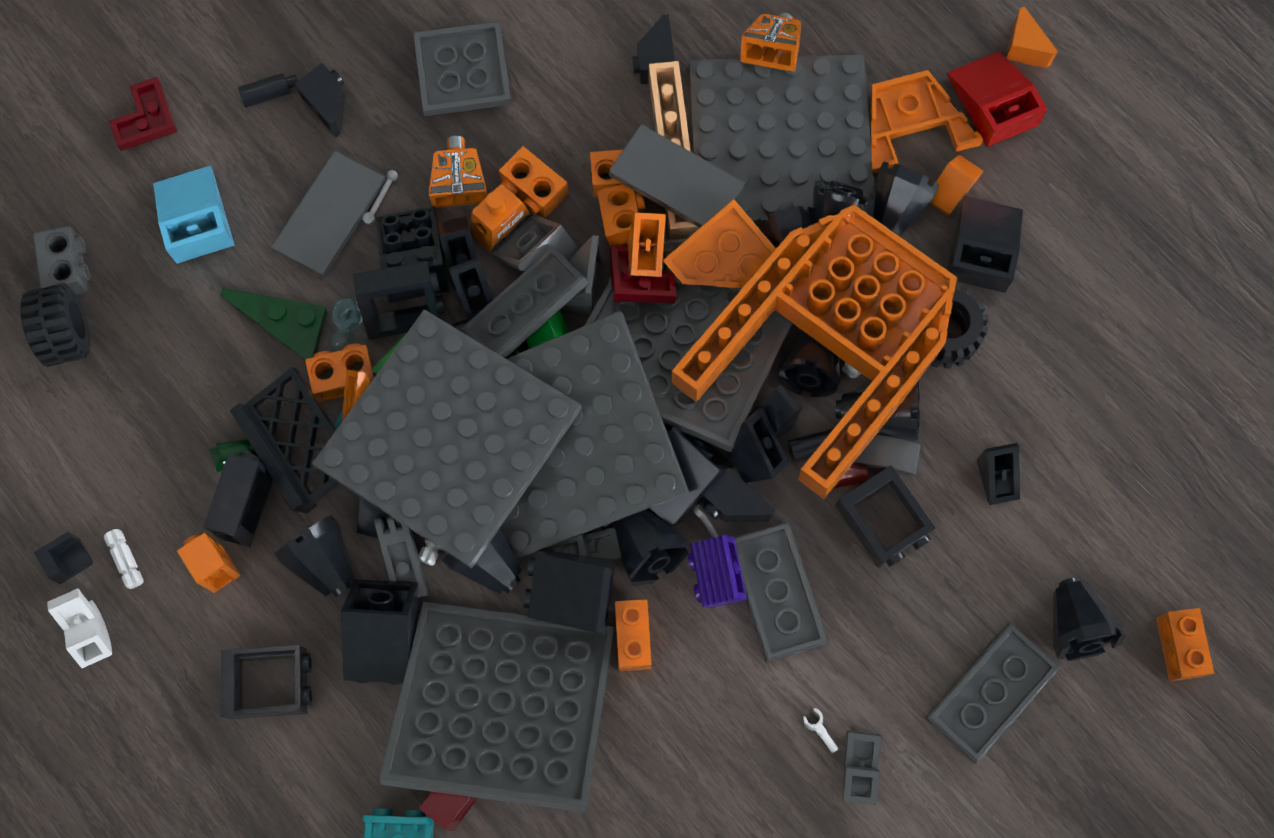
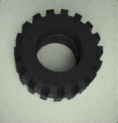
[20,283,90,367]
[931,286,989,369]

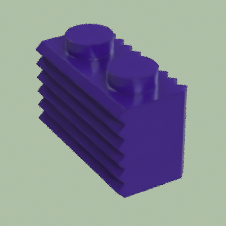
[688,535,747,608]

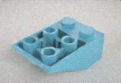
[153,165,235,264]

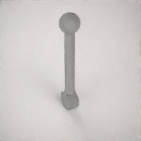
[362,170,398,225]
[693,504,719,538]

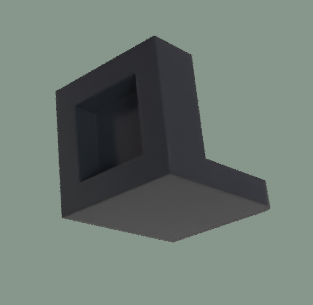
[34,532,93,584]

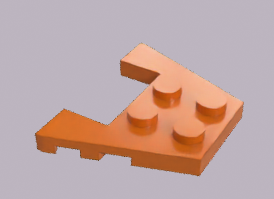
[870,70,983,174]

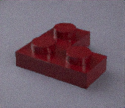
[109,77,177,151]
[609,245,677,304]

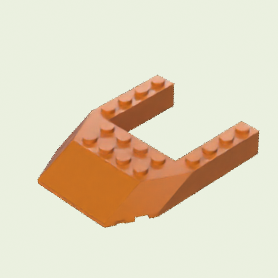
[672,205,957,499]

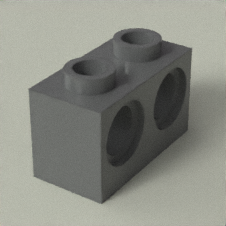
[33,226,90,295]

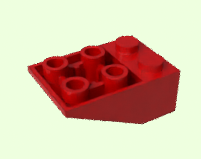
[946,51,1048,147]

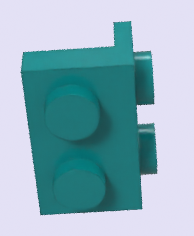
[362,809,434,838]

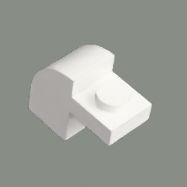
[47,588,112,668]

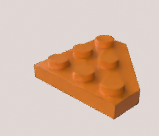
[663,199,776,288]

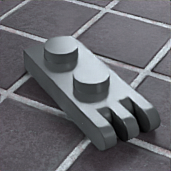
[374,516,428,598]

